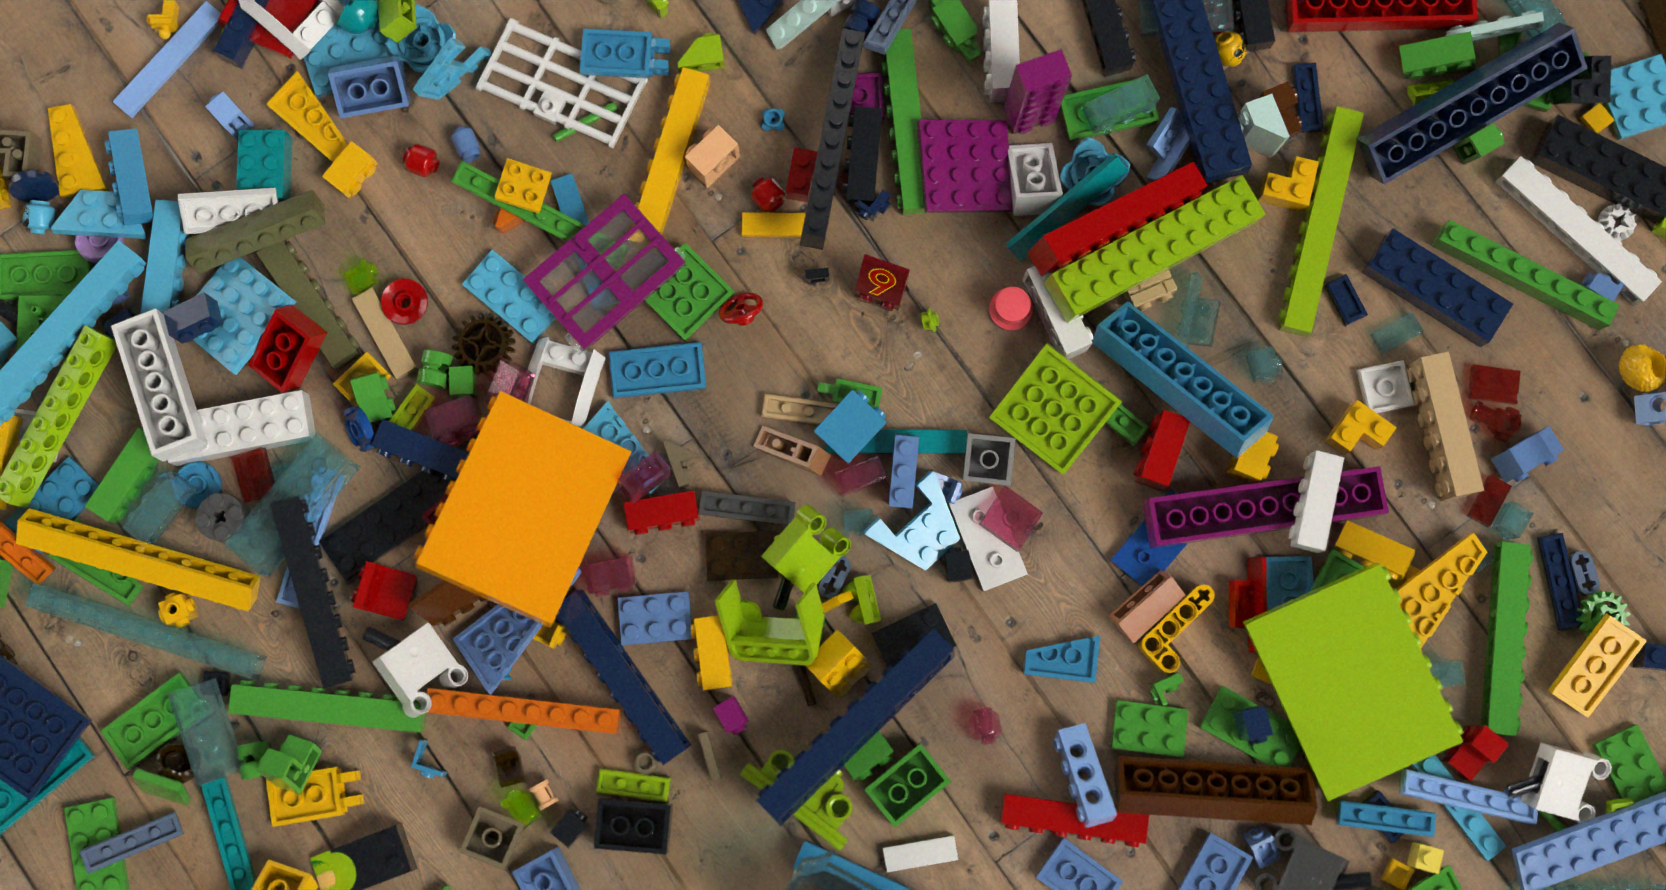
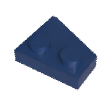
[738,0,783,35]

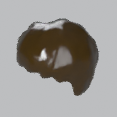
[154,742,200,784]

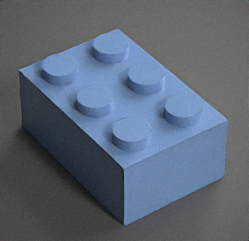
[328,55,411,119]

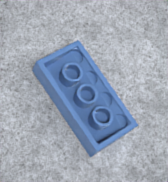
[512,847,581,890]

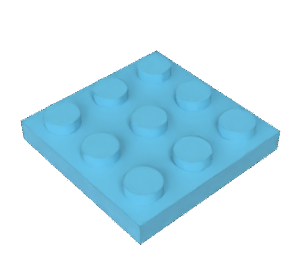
[1604,54,1666,140]

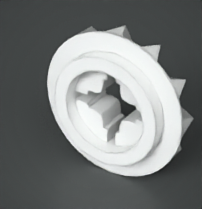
[1598,204,1637,241]

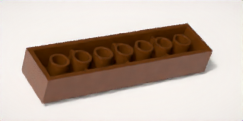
[1114,756,1318,825]

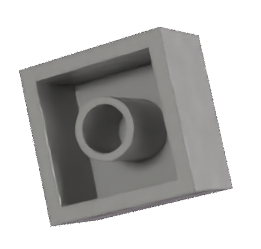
[963,433,1016,486]

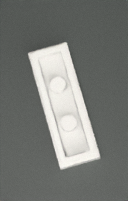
[883,835,958,872]

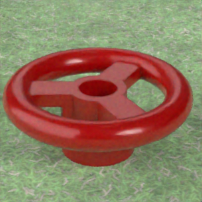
[719,292,763,326]

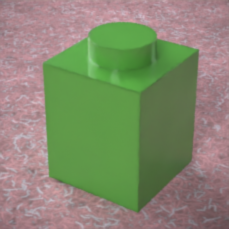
[449,366,477,402]

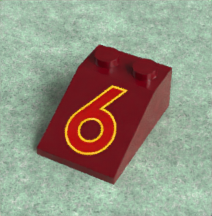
[854,254,910,311]

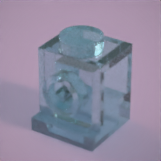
[844,509,877,536]

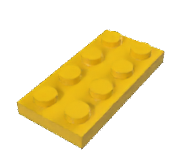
[1548,613,1647,718]

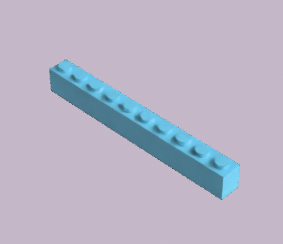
[0,240,147,426]

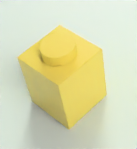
[1407,842,1444,874]

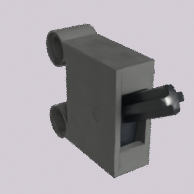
[1255,828,1373,890]

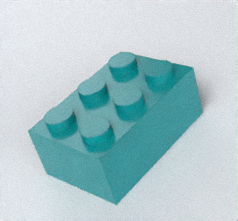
[236,130,293,203]

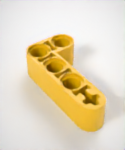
[1138,585,1215,673]

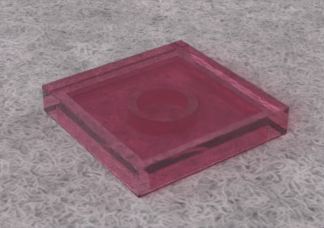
[979,485,1043,552]

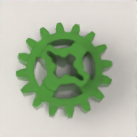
[1576,591,1630,637]

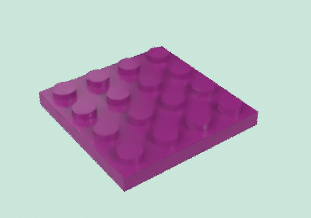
[917,120,1013,213]

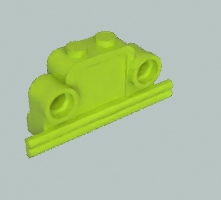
[740,749,853,851]

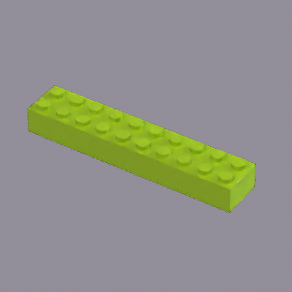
[1043,175,1266,323]

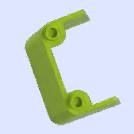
[714,580,824,665]

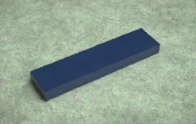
[1537,533,1583,631]

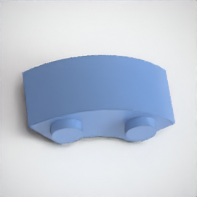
[1491,426,1564,483]

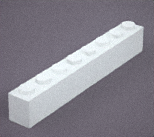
[1495,156,1662,306]

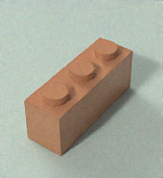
[1108,570,1187,644]

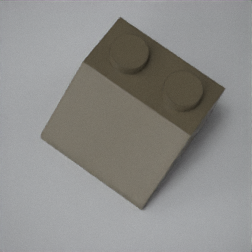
[459,806,524,871]

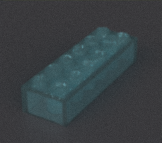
[224,433,361,577]

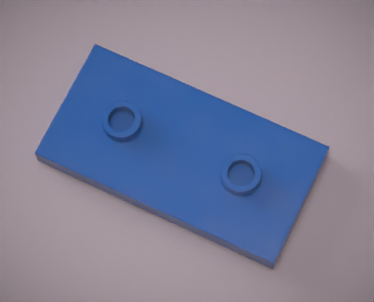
[1110,489,1188,587]

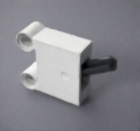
[362,622,468,718]
[1504,742,1611,824]

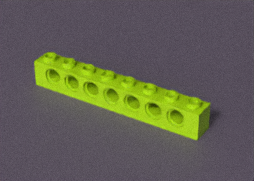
[0,325,117,509]

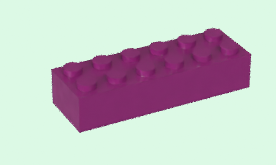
[1003,49,1072,134]

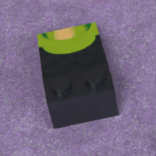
[310,823,418,890]

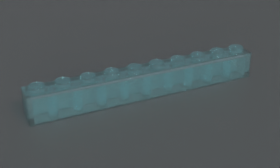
[25,583,267,679]

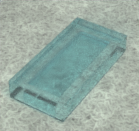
[1370,312,1424,355]

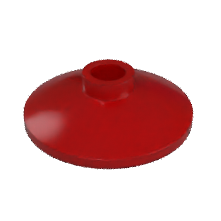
[381,279,428,325]

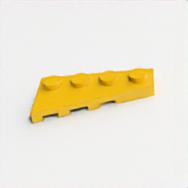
[266,71,348,162]
[48,104,109,198]

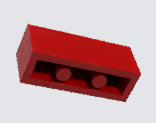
[624,490,700,536]

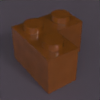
[1259,81,1302,140]

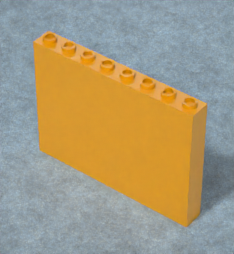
[413,391,632,627]

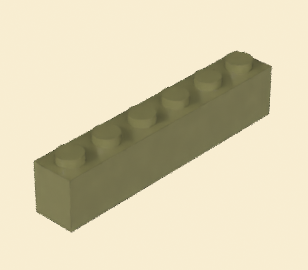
[185,189,326,274]
[256,240,361,370]

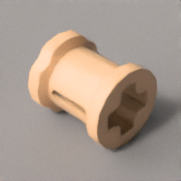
[529,779,559,810]

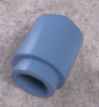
[451,126,481,163]

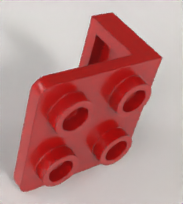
[352,561,417,620]

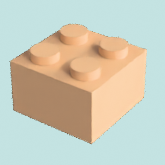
[685,125,740,188]

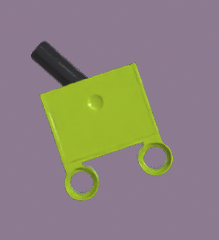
[761,505,851,611]

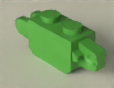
[928,0,981,62]

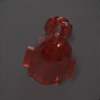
[1469,401,1522,442]

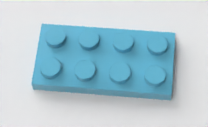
[462,250,556,345]

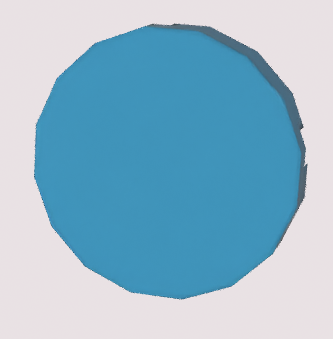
[173,462,222,508]

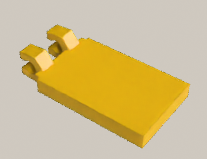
[266,767,365,827]

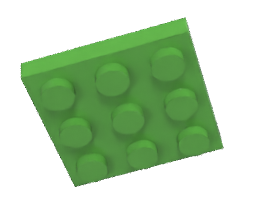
[645,243,735,341]

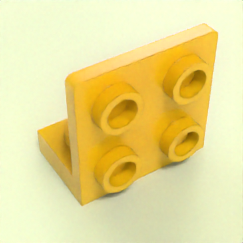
[494,158,552,213]

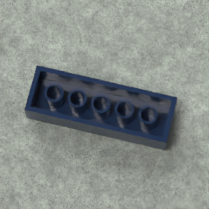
[1361,228,1513,347]

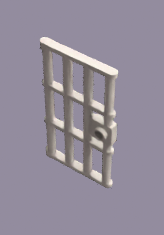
[476,18,648,149]

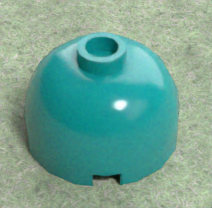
[337,0,379,34]

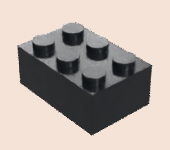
[593,798,673,855]

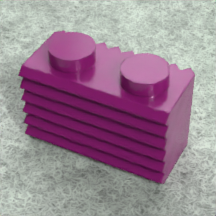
[713,696,749,736]

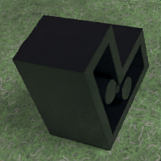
[1553,56,1611,104]

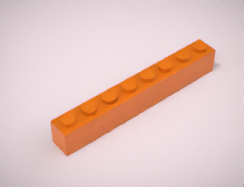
[427,688,622,734]

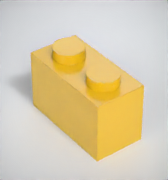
[322,141,378,199]

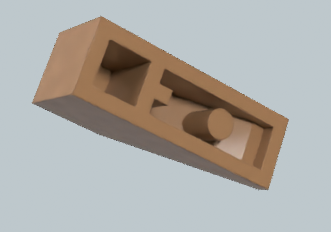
[753,426,831,476]

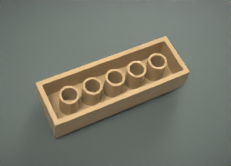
[1406,352,1484,501]

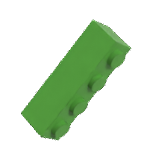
[84,427,161,524]

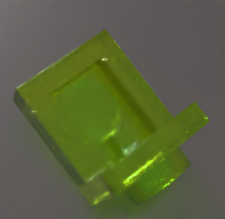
[343,258,380,295]
[500,789,542,830]

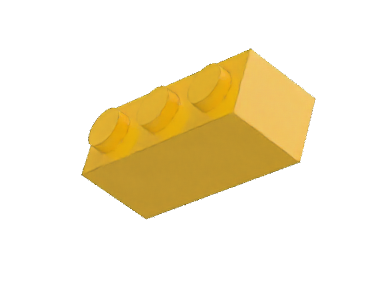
[1335,520,1415,580]
[690,615,733,691]

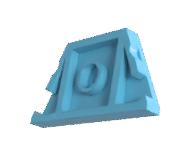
[51,190,146,239]

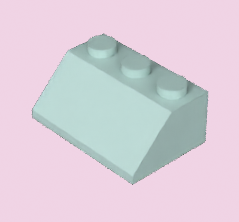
[1237,94,1290,158]

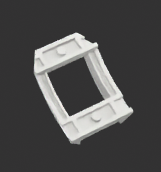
[239,0,344,60]
[519,337,606,429]

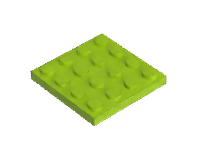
[989,343,1122,475]

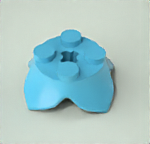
[385,4,456,73]
[1060,137,1130,206]

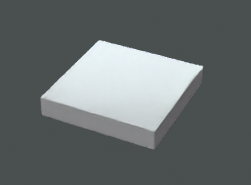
[1356,360,1415,414]

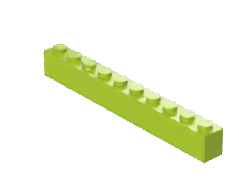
[1277,106,1364,337]

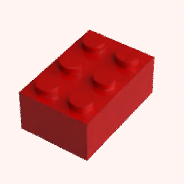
[248,305,328,393]
[1133,410,1190,491]

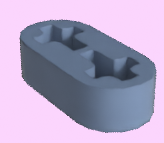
[1569,551,1600,596]
[819,556,851,599]

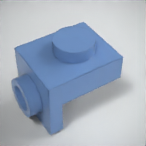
[933,471,962,504]

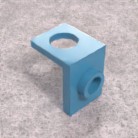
[411,739,448,778]

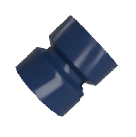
[842,0,881,42]

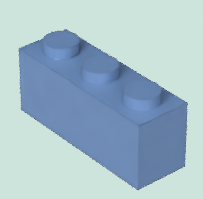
[888,434,919,508]

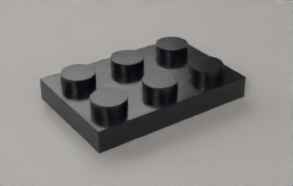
[872,603,956,667]

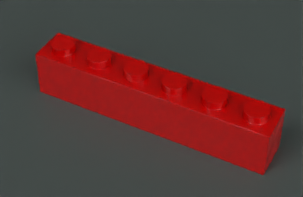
[1000,793,1150,847]

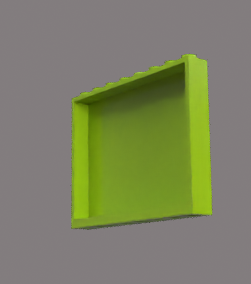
[1243,562,1463,801]

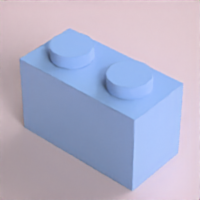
[205,92,254,140]

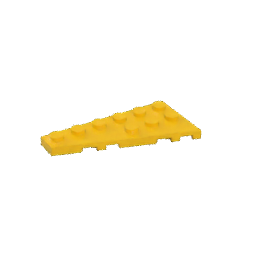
[1397,533,1487,651]

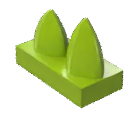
[839,575,882,625]

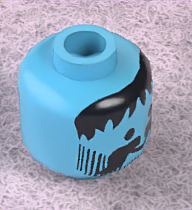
[22,200,55,235]

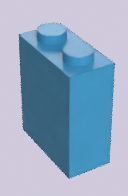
[813,390,887,464]

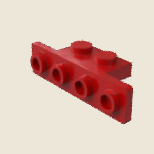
[1228,557,1267,653]

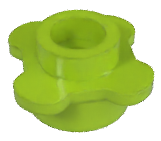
[921,307,939,332]

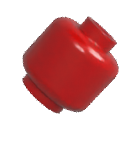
[403,144,440,177]
[751,177,785,213]

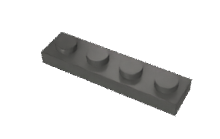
[699,491,796,526]

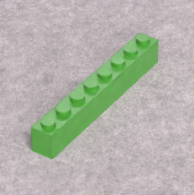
[882,28,925,215]
[1432,220,1619,330]
[1481,541,1533,736]
[228,680,427,732]

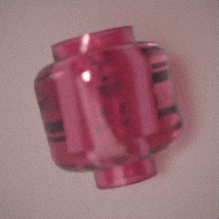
[969,708,1002,745]

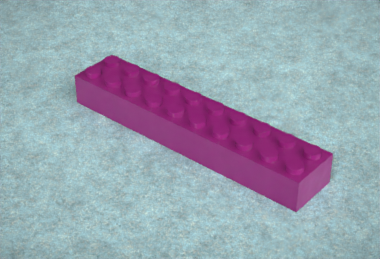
[1142,466,1389,548]

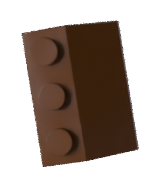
[408,580,487,627]

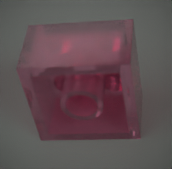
[424,395,483,445]

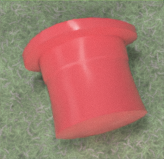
[989,287,1033,331]

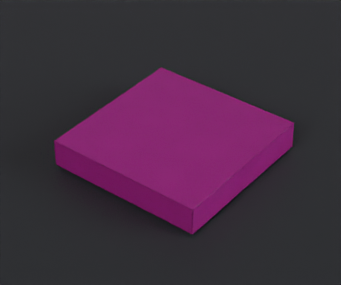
[848,73,884,121]

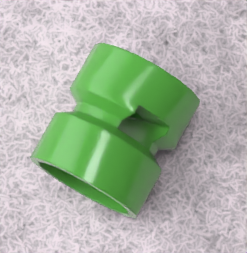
[416,349,453,389]
[236,741,270,780]

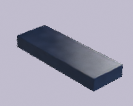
[1292,63,1324,133]

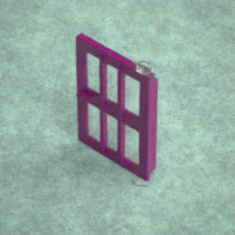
[523,194,686,355]

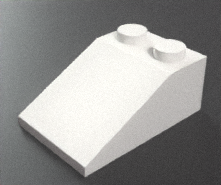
[1008,143,1063,216]

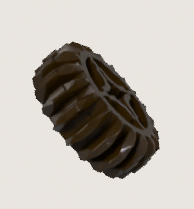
[452,313,516,376]

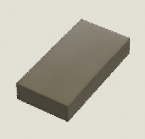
[698,732,722,781]

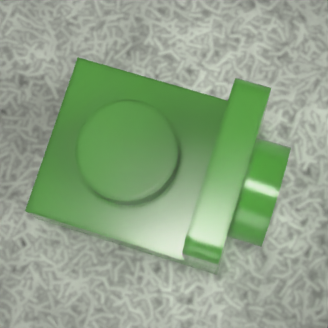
[1149,672,1184,706]

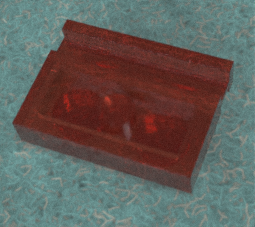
[1468,365,1521,405]
[232,447,278,503]

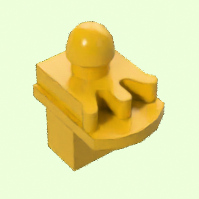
[146,0,179,40]

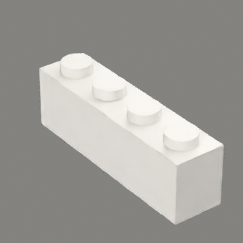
[1289,450,1344,553]

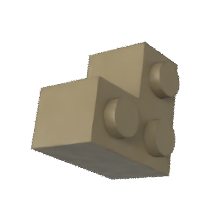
[0,130,42,180]

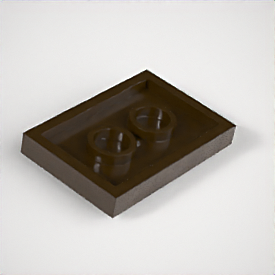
[706,531,778,581]

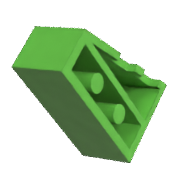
[1399,31,1476,80]

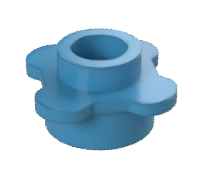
[762,109,785,132]

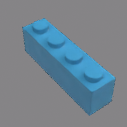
[105,129,153,225]

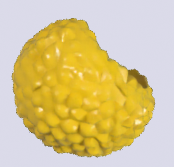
[1619,344,1666,393]

